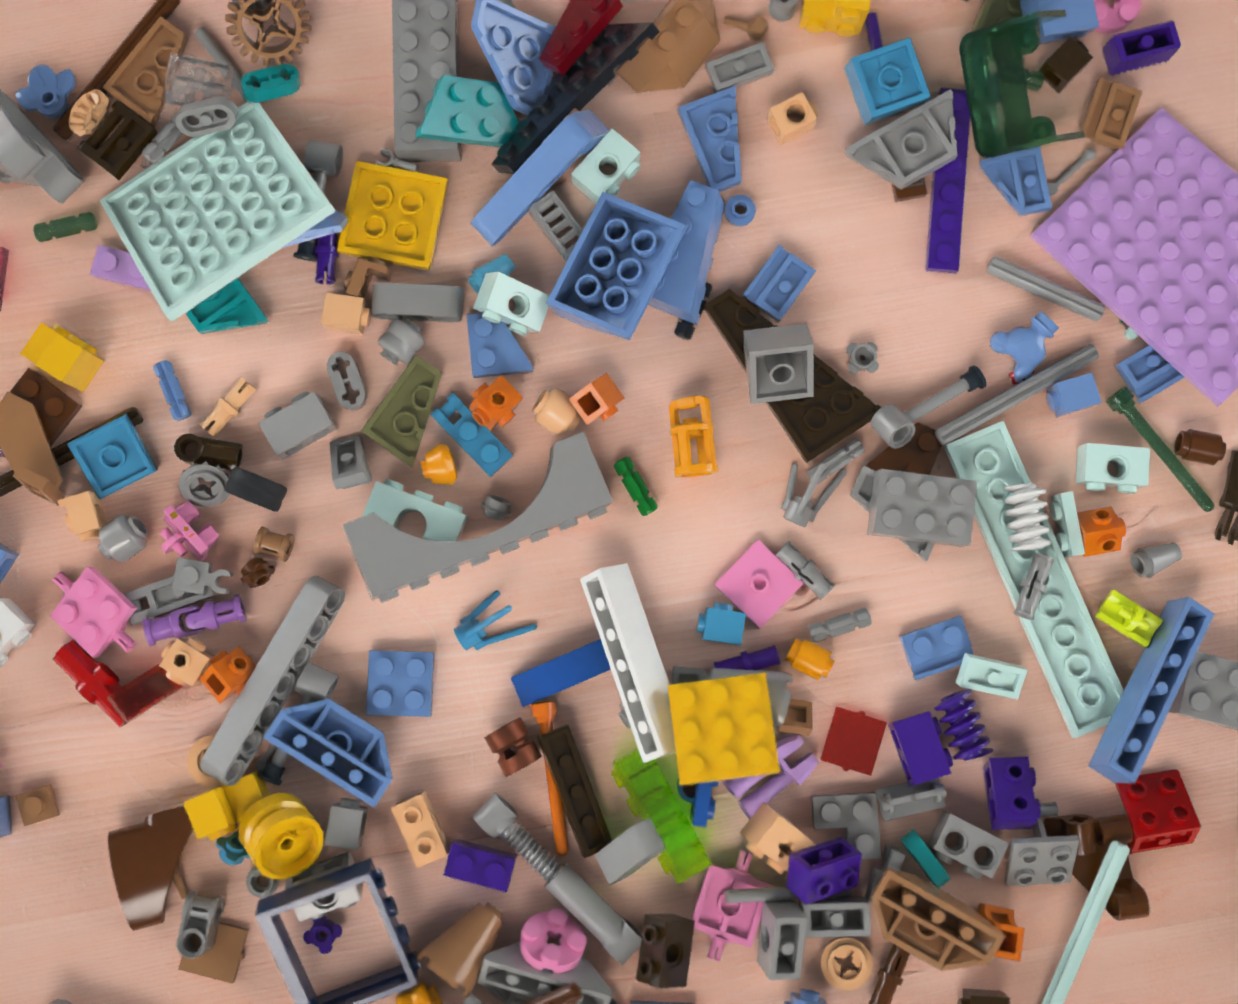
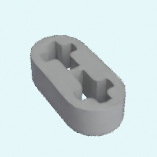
[327,352,367,411]

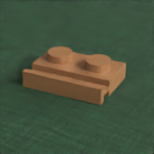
[1078,76,1142,150]

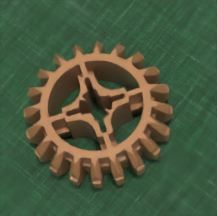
[225,0,312,67]

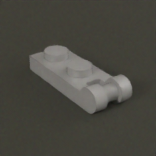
[123,576,217,626]

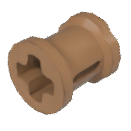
[253,526,294,562]

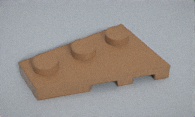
[102,16,188,128]

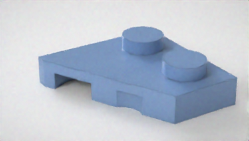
[467,313,533,378]

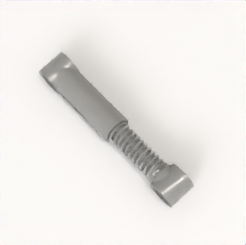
[472,793,643,965]

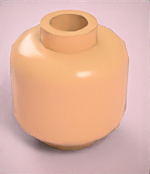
[532,388,581,435]

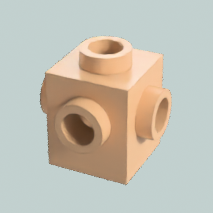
[159,636,215,686]

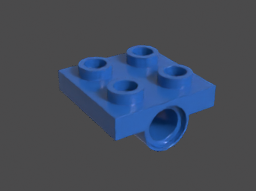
[677,778,719,827]

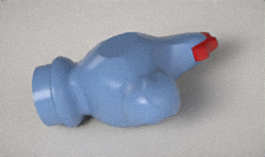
[990,311,1059,385]

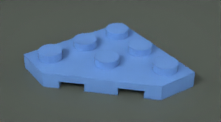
[471,0,555,115]

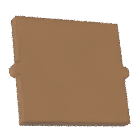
[178,922,249,984]

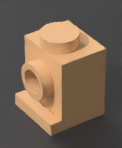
[57,491,108,542]

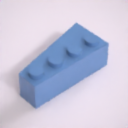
[648,180,725,326]

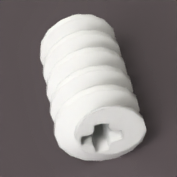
[1004,484,1051,551]

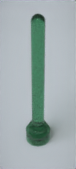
[1105,386,1215,512]

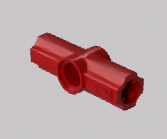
[53,640,139,727]

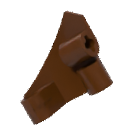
[108,806,194,931]
[1043,814,1150,921]

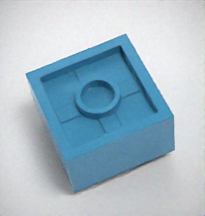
[844,37,931,126]

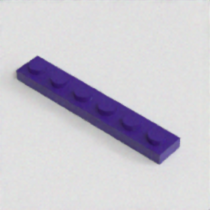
[925,88,972,274]

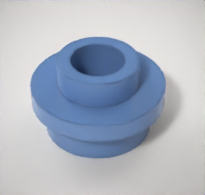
[724,195,756,226]

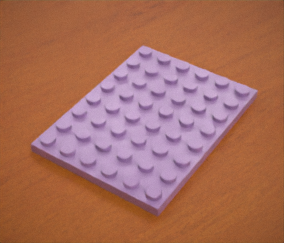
[1031,107,1238,407]

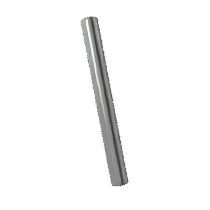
[935,344,1099,445]

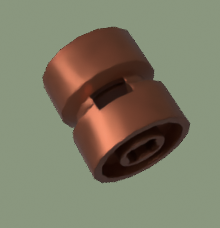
[484,717,542,777]

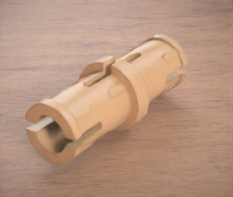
[200,377,256,438]

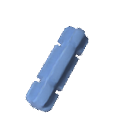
[153,360,191,421]

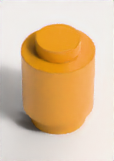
[784,638,835,680]

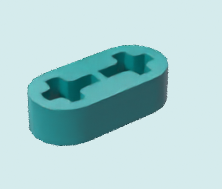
[241,64,301,103]
[900,830,951,888]

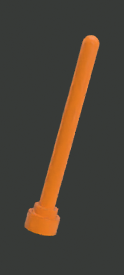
[531,700,569,856]

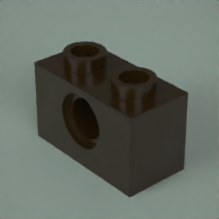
[636,913,695,989]

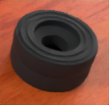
[224,467,287,512]

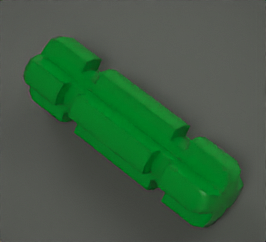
[614,457,658,516]

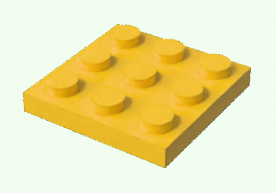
[337,161,449,271]
[667,672,780,786]

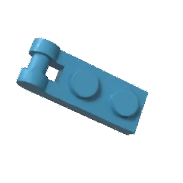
[430,392,513,478]

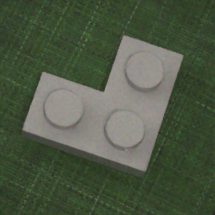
[811,792,881,859]

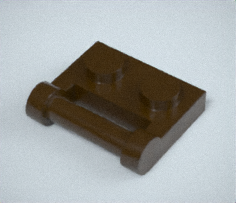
[77,100,158,180]

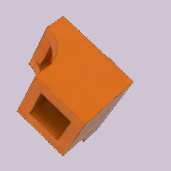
[978,903,1025,962]

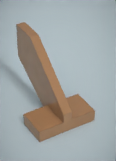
[0,391,65,506]

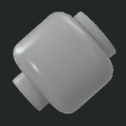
[98,515,149,562]

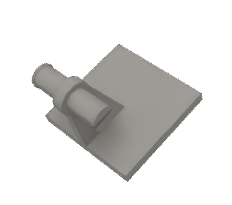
[1005,802,1079,886]

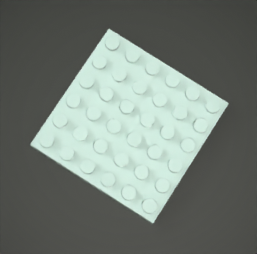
[99,101,335,322]

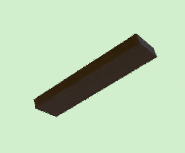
[537,725,612,858]

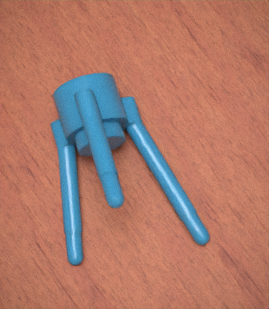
[454,591,537,650]

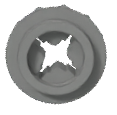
[179,461,230,507]

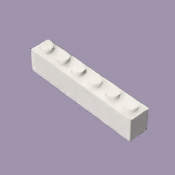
[580,563,676,763]

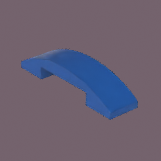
[511,639,611,707]

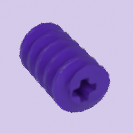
[934,689,994,761]

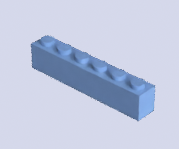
[1088,597,1214,783]

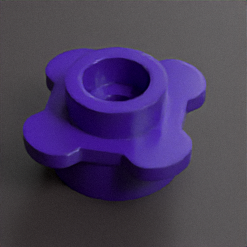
[303,915,342,954]

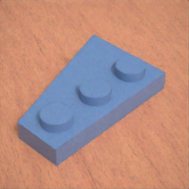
[677,86,742,192]

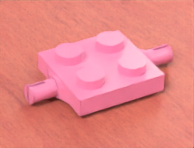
[50,567,137,657]
[691,850,771,961]

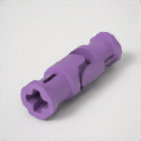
[143,594,247,646]

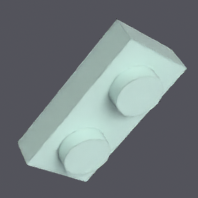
[1050,491,1085,558]
[955,653,1028,700]

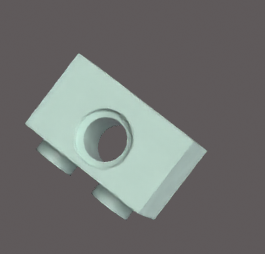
[571,128,641,204]
[473,272,550,336]
[1075,443,1150,494]

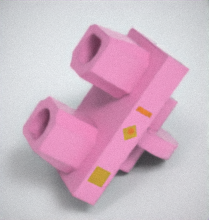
[160,501,219,561]

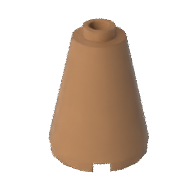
[416,902,504,998]

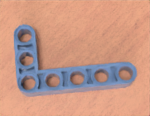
[470,109,610,246]

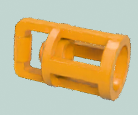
[669,395,719,478]

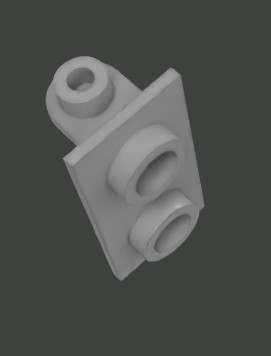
[875,778,946,821]

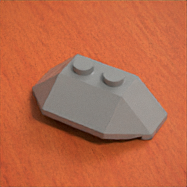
[478,942,613,1004]

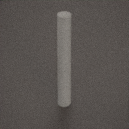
[194,27,248,102]

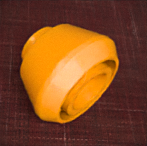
[420,443,458,485]

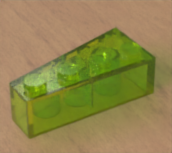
[610,748,712,885]

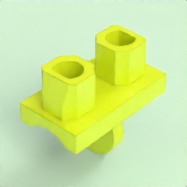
[1095,590,1163,647]

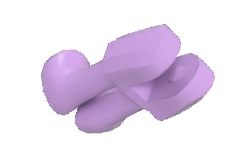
[722,733,819,820]

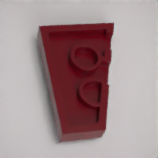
[539,0,624,75]

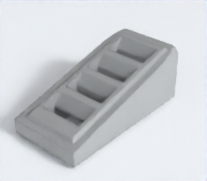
[529,191,583,262]

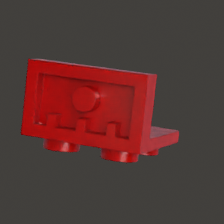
[1115,769,1201,854]

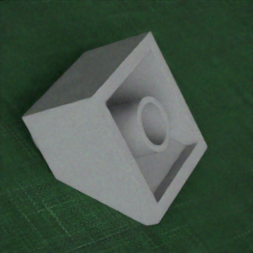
[743,323,814,404]

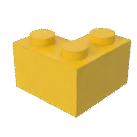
[799,0,871,37]
[20,322,104,392]
[183,771,269,841]

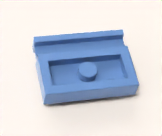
[742,245,816,323]
[1115,345,1184,404]
[899,616,974,680]

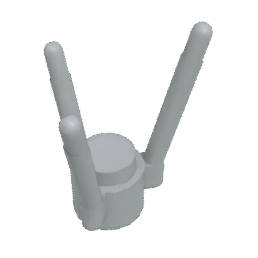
[781,463,847,528]

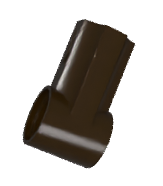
[174,434,243,470]

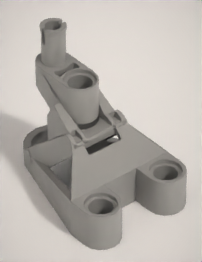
[0,89,85,203]

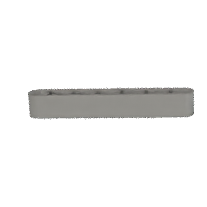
[200,576,345,786]

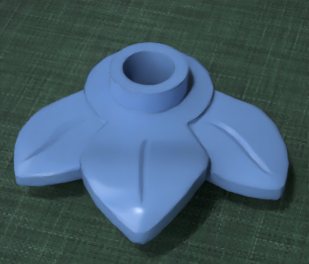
[15,65,75,119]

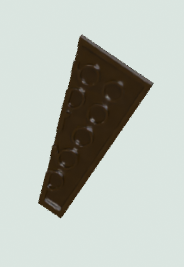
[703,289,882,463]

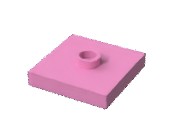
[714,539,803,629]

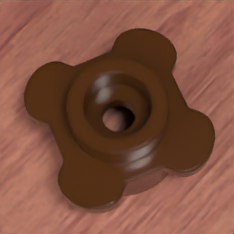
[241,558,275,588]

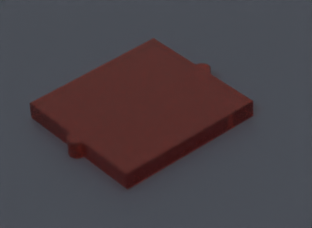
[820,706,887,776]

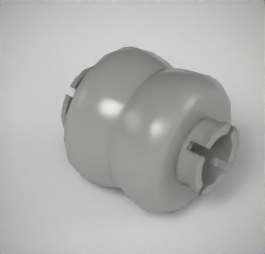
[378,318,425,365]

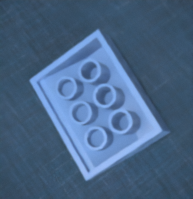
[546,192,687,340]

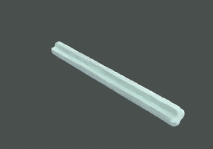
[1041,840,1130,1004]

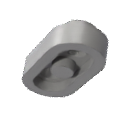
[175,96,238,137]

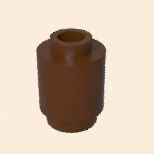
[1174,429,1226,466]

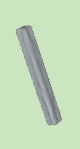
[987,257,1105,321]

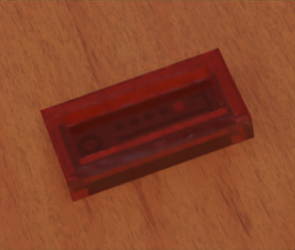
[107,663,182,724]

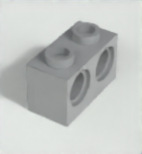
[927,810,1009,879]

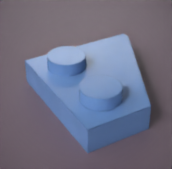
[979,148,1052,217]

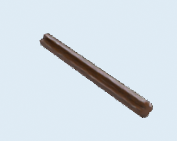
[52,0,180,140]

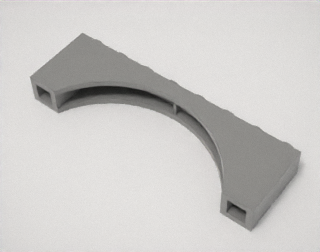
[343,431,613,603]

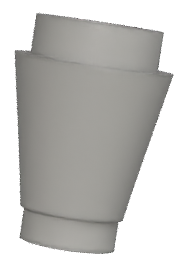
[1130,542,1182,578]

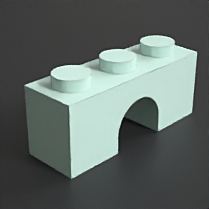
[362,479,468,542]

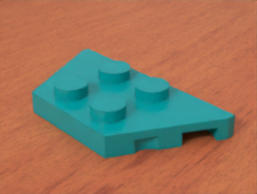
[415,75,519,148]
[185,277,269,334]

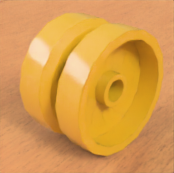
[238,793,323,880]

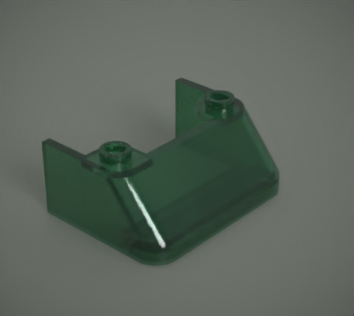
[959,10,1085,158]

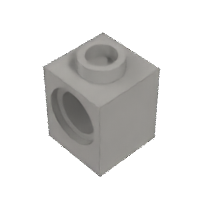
[324,798,368,850]

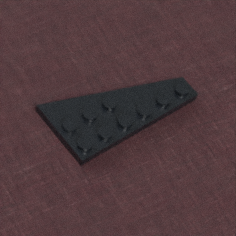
[492,22,660,174]

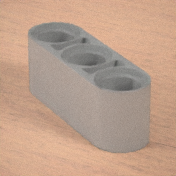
[371,283,464,322]
[595,818,666,885]

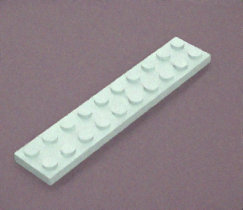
[943,421,1124,738]

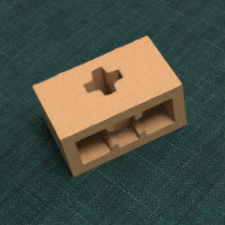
[391,791,450,868]
[739,802,817,875]

